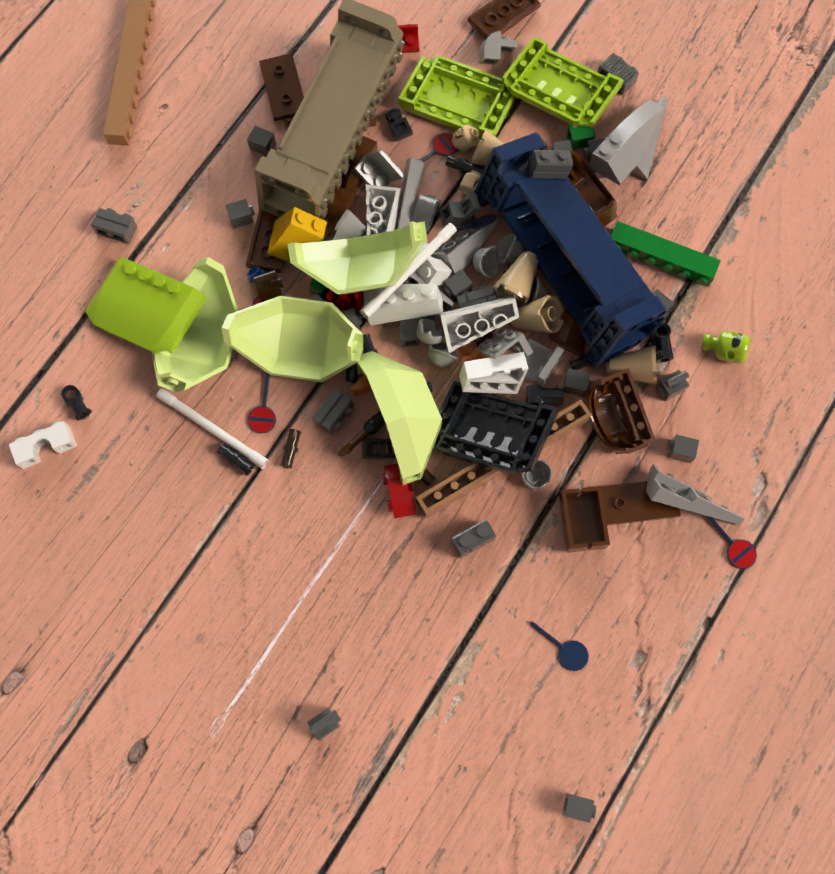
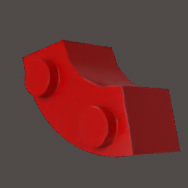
[382,463,417,519]

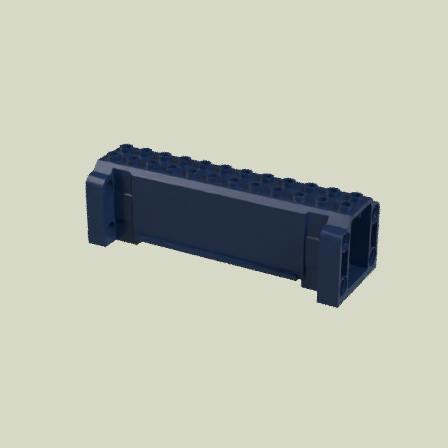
[474,133,668,368]

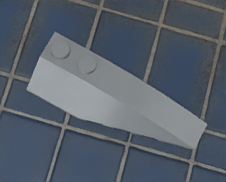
[590,99,665,185]

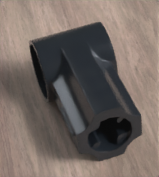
[650,322,674,363]
[526,384,564,406]

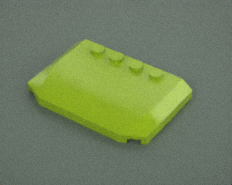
[502,37,624,127]
[398,56,516,139]
[85,257,207,354]

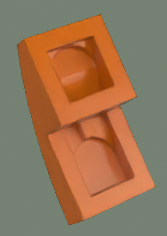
[351,375,372,396]

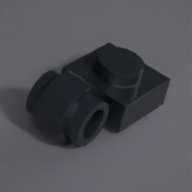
[385,108,413,141]

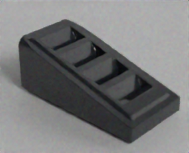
[362,438,396,459]

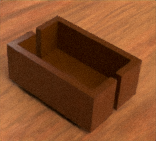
[558,486,610,553]

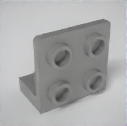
[353,149,405,187]
[477,328,533,359]
[525,339,564,386]

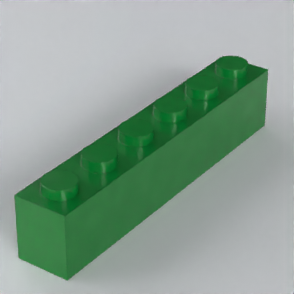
[611,221,721,287]

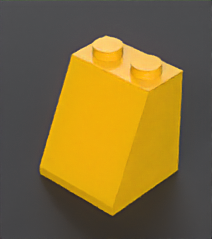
[267,207,327,263]

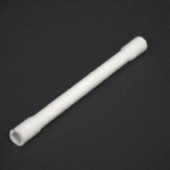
[360,223,457,319]
[156,388,269,469]

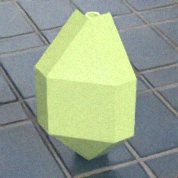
[288,221,427,294]
[151,257,238,392]
[222,296,363,383]
[356,351,442,485]

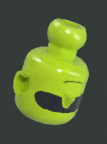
[701,331,750,364]

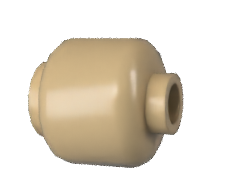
[452,125,479,152]
[459,171,482,197]

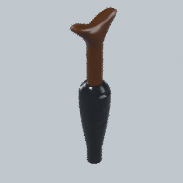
[338,411,385,457]

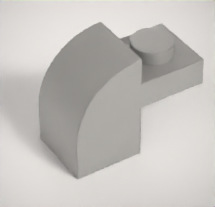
[478,31,517,65]

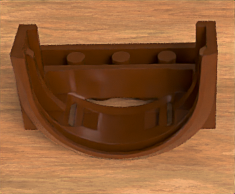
[568,150,618,227]
[588,368,656,454]

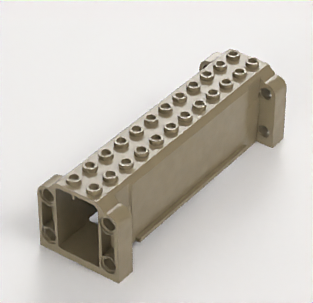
[254,0,405,219]

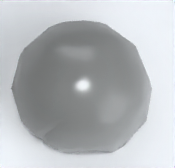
[416,319,445,345]
[520,460,552,489]

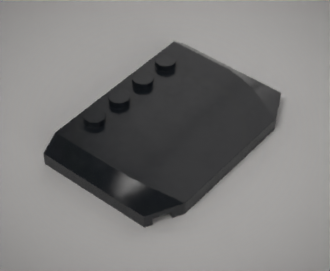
[434,381,559,475]

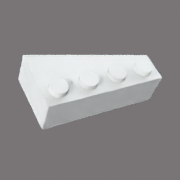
[366,184,402,235]
[364,284,443,326]
[439,296,519,353]

